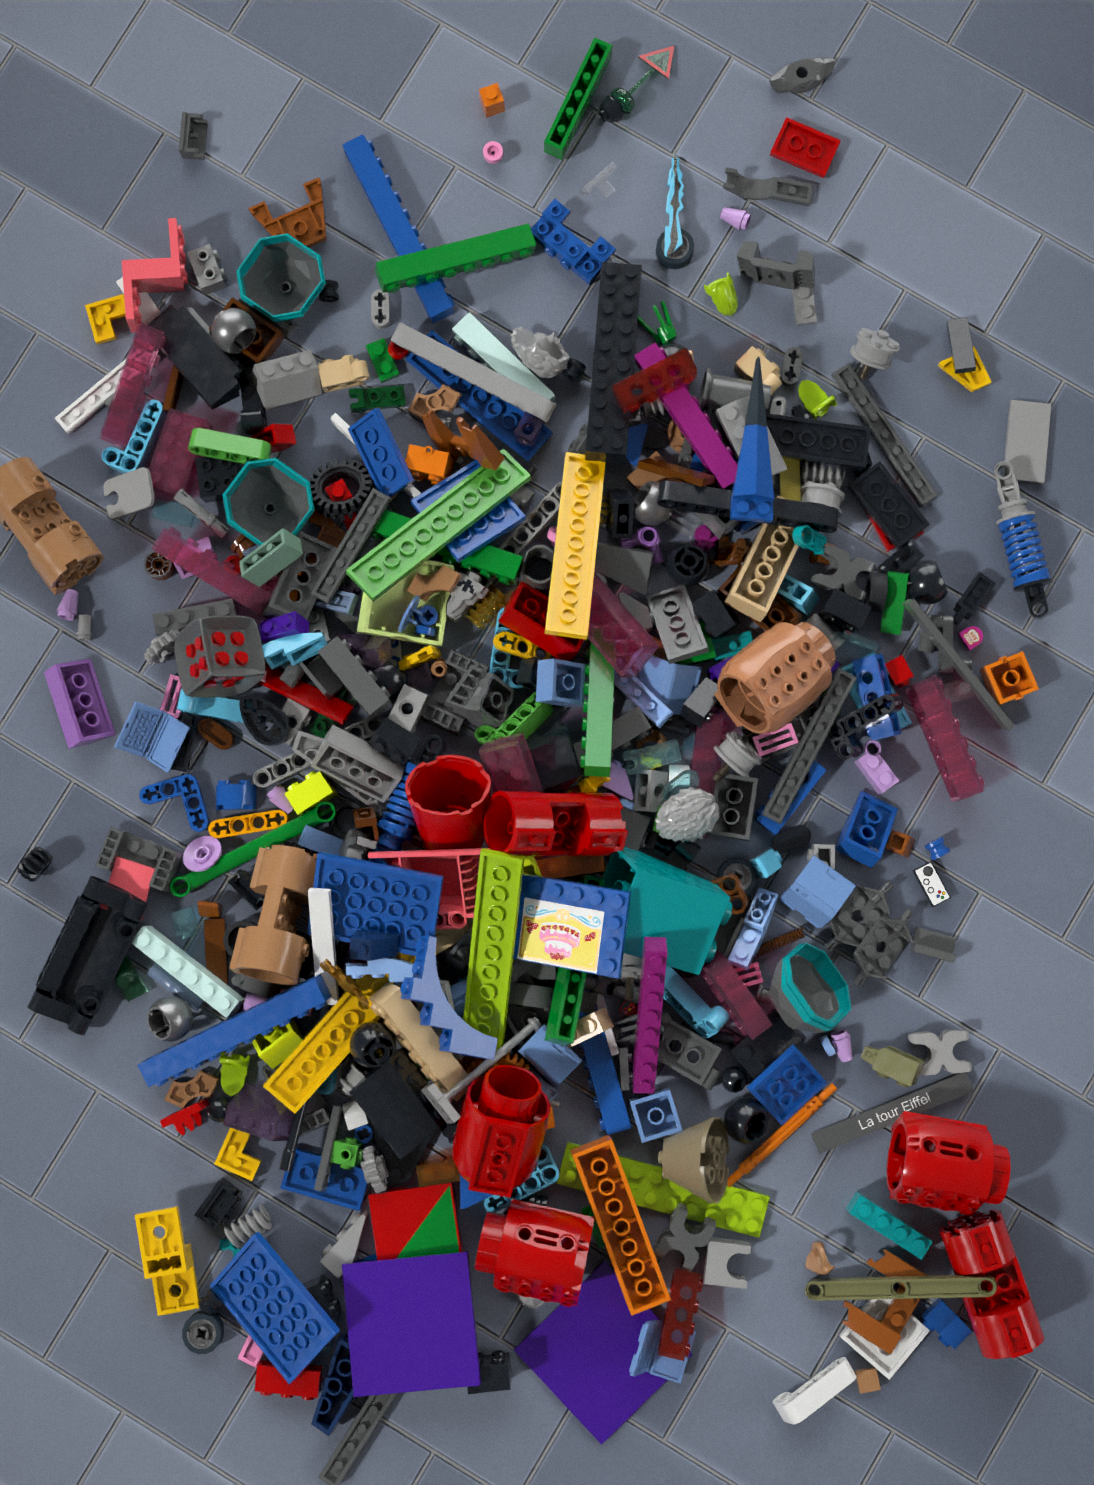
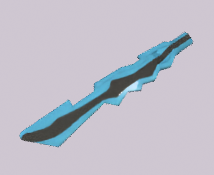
[664,157,684,257]

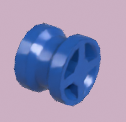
[414,605,438,626]
[924,836,950,860]

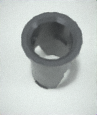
[698,367,771,412]
[518,545,554,597]

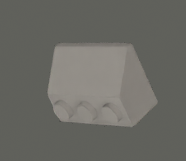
[251,349,322,411]

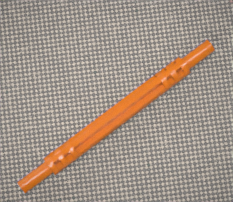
[727,1083,837,1188]

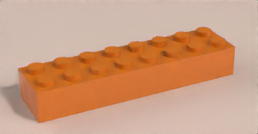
[570,1135,671,1316]

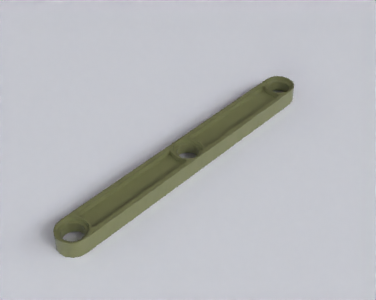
[805,1274,997,1301]

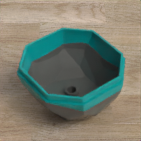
[236,233,326,323]
[223,458,315,546]
[768,943,851,1033]

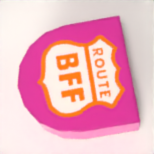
[957,626,983,651]

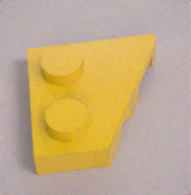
[938,346,992,392]
[398,645,442,671]

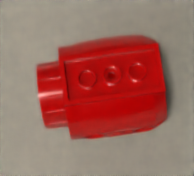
[452,1065,550,1198]
[886,1111,1011,1215]
[475,1199,595,1307]

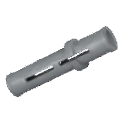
[174,489,229,538]

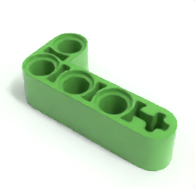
[188,428,271,464]
[475,692,554,760]

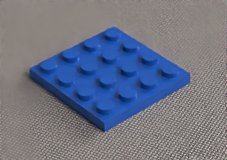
[411,460,526,563]

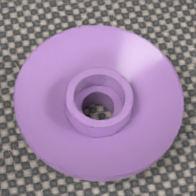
[183,836,222,872]

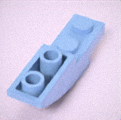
[728,888,778,970]
[346,957,413,985]

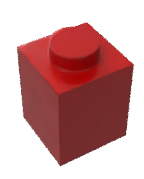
[885,655,914,689]

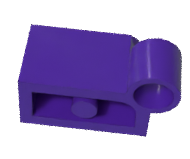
[259,611,309,644]

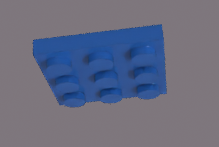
[747,1044,827,1125]

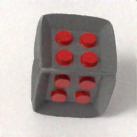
[174,616,265,698]

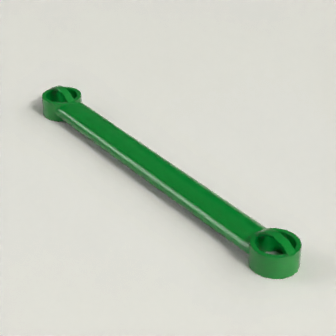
[170,801,337,897]

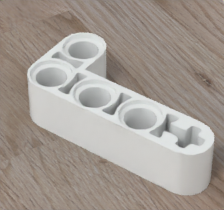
[773,1357,857,1424]

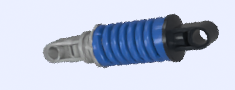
[994,461,1053,619]

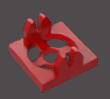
[160,1098,209,1135]

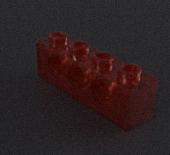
[612,348,697,413]
[657,1268,703,1361]

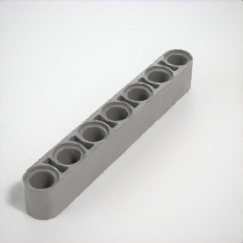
[253,717,383,789]

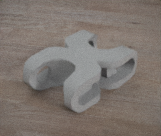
[908,1029,972,1075]

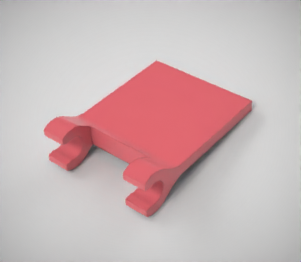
[100,856,155,920]

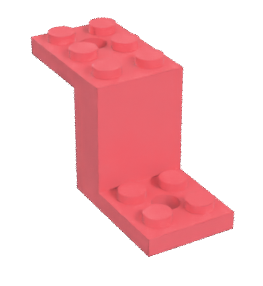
[122,218,188,333]

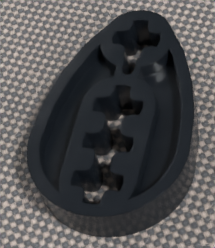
[239,695,291,746]

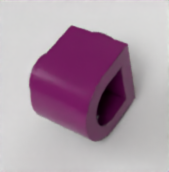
[694,525,718,551]

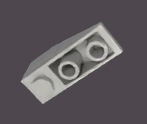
[320,1210,368,1279]

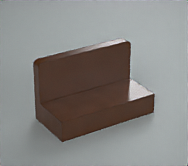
[353,806,379,841]

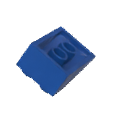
[835,791,898,868]

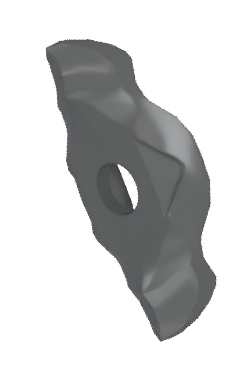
[769,57,835,93]

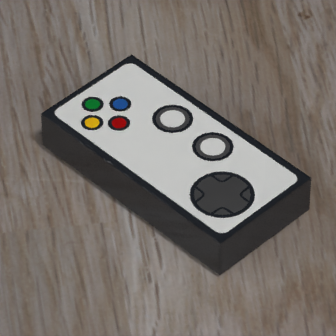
[912,861,951,907]

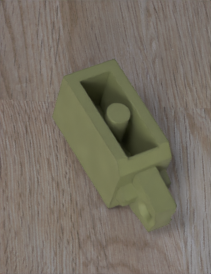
[861,1046,925,1088]

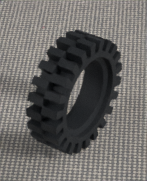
[310,459,373,520]

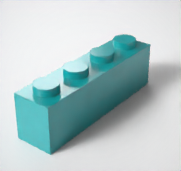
[846,1191,933,1260]

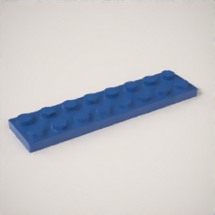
[406,330,553,462]

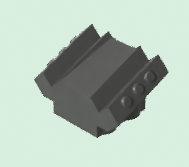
[444,665,515,729]

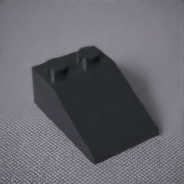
[728,1009,802,1080]

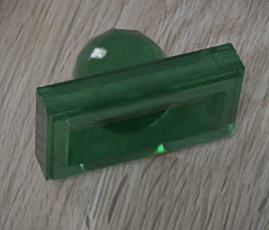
[115,956,148,1002]

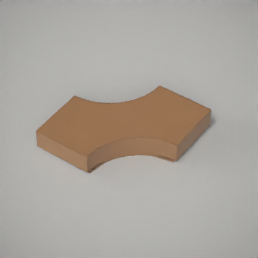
[408,384,462,418]
[407,564,462,602]
[164,1070,220,1108]

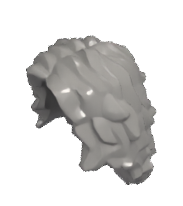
[510,326,570,378]
[655,787,720,842]

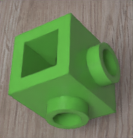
[330,1137,364,1169]

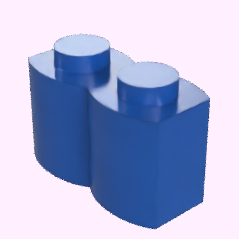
[922,1298,972,1350]

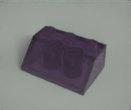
[223,1084,294,1141]

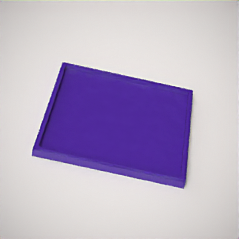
[342,1251,481,1397]
[514,1260,693,1445]

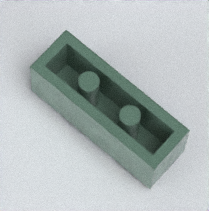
[239,528,303,587]

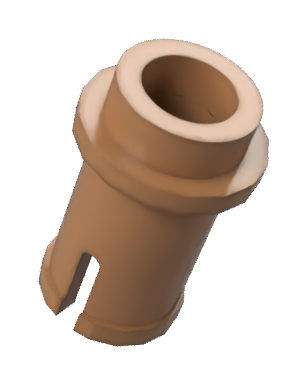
[431,657,447,677]

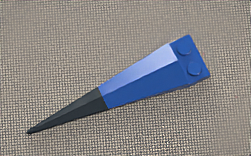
[730,356,774,523]

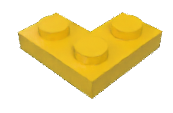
[85,294,126,345]
[214,1124,262,1181]

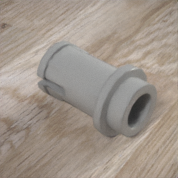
[76,615,92,641]

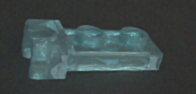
[622,739,682,775]

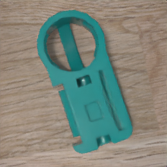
[793,525,827,555]

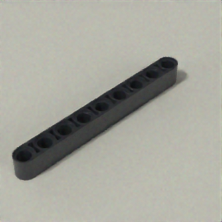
[657,481,838,533]

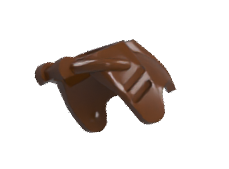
[711,535,752,567]

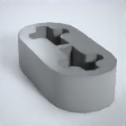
[371,289,390,329]

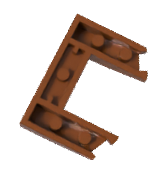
[422,410,505,471]
[842,1249,928,1355]

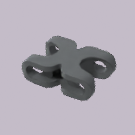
[810,545,876,602]
[653,1202,716,1273]

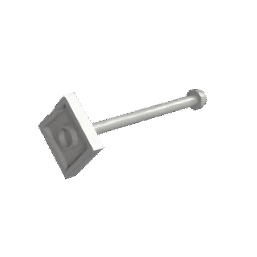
[421,1017,542,1124]

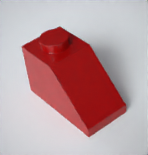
[250,423,296,453]

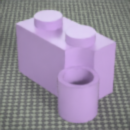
[854,740,899,795]

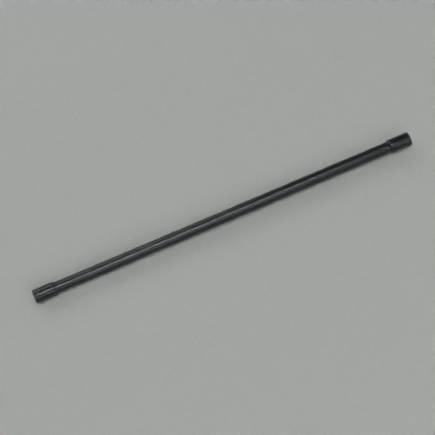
[279,826,379,1172]

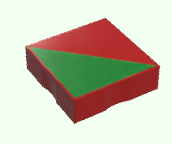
[368,1179,464,1260]

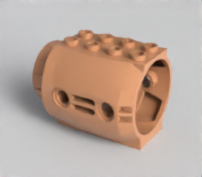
[714,622,836,734]

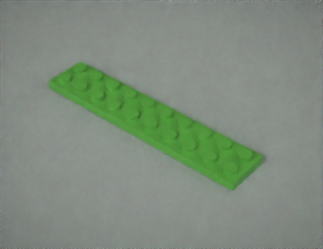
[346,449,531,602]

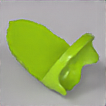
[704,272,738,316]
[798,380,837,420]
[219,1052,250,1096]

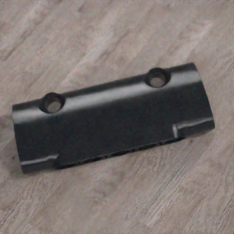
[27,876,148,1035]

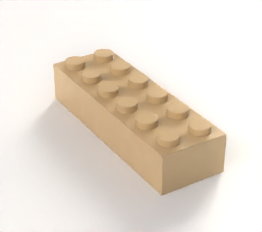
[724,495,804,622]
[368,982,469,1101]

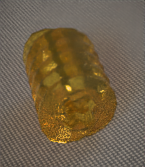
[464,585,507,630]

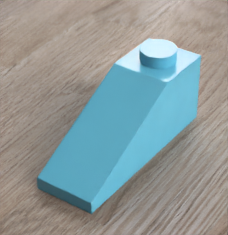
[777,574,820,615]
[749,849,783,879]

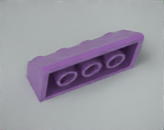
[44,659,116,749]

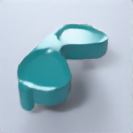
[219,1238,240,1258]

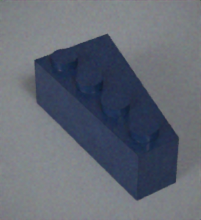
[311,1333,355,1436]

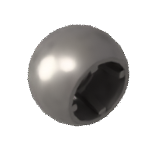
[211,308,256,354]
[634,481,674,526]
[147,996,193,1042]

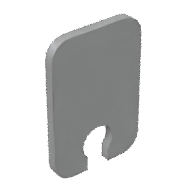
[104,467,154,519]

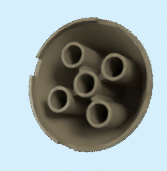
[658,1117,730,1204]

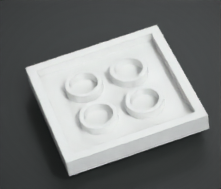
[839,1299,930,1380]

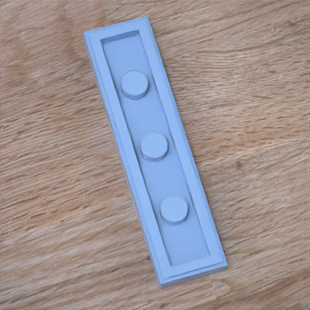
[614,660,674,728]

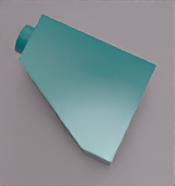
[602,847,732,975]

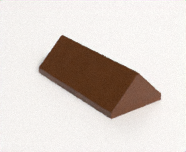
[717,564,803,631]

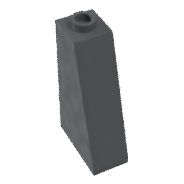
[594,542,654,594]

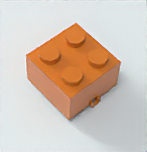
[405,444,455,485]
[979,651,1039,705]

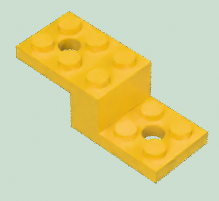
[135,1206,200,1316]

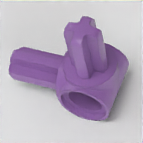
[620,525,664,564]

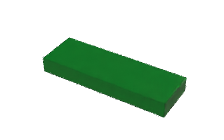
[880,571,909,635]

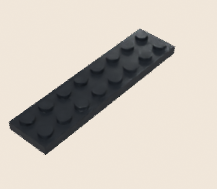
[707,405,871,469]

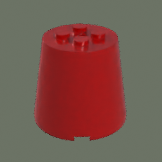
[405,755,491,850]

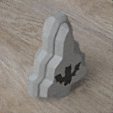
[447,570,489,619]

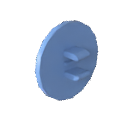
[398,595,422,633]

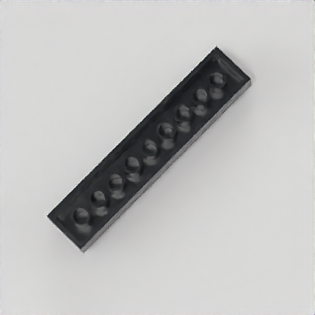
[585,262,642,463]

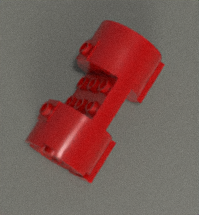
[483,791,628,856]
[939,1209,1045,1359]

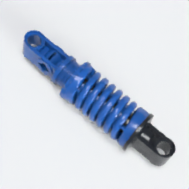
[368,735,446,865]

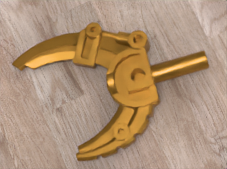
[320,959,369,1007]

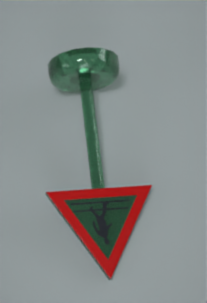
[610,45,675,114]

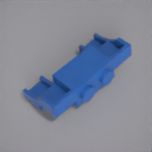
[531,199,616,285]

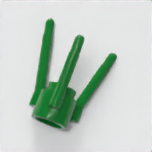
[637,301,677,344]

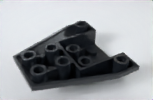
[494,735,583,793]

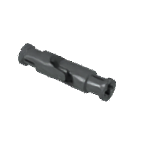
[584,974,640,1004]

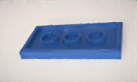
[348,408,414,497]
[280,1147,368,1211]

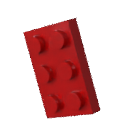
[770,117,841,179]

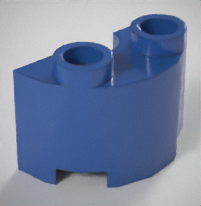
[216,780,257,810]

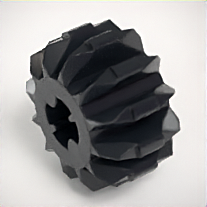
[17,847,53,882]

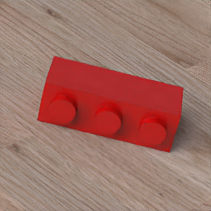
[254,1360,323,1400]

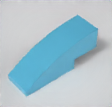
[262,633,328,669]

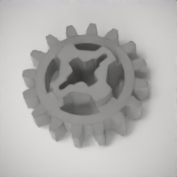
[144,629,180,666]
[361,1146,389,1193]

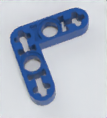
[139,774,210,832]

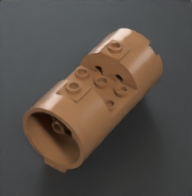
[0,457,104,595]
[229,845,317,985]

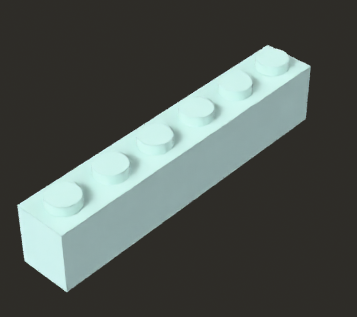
[452,312,555,402]
[132,926,245,1018]

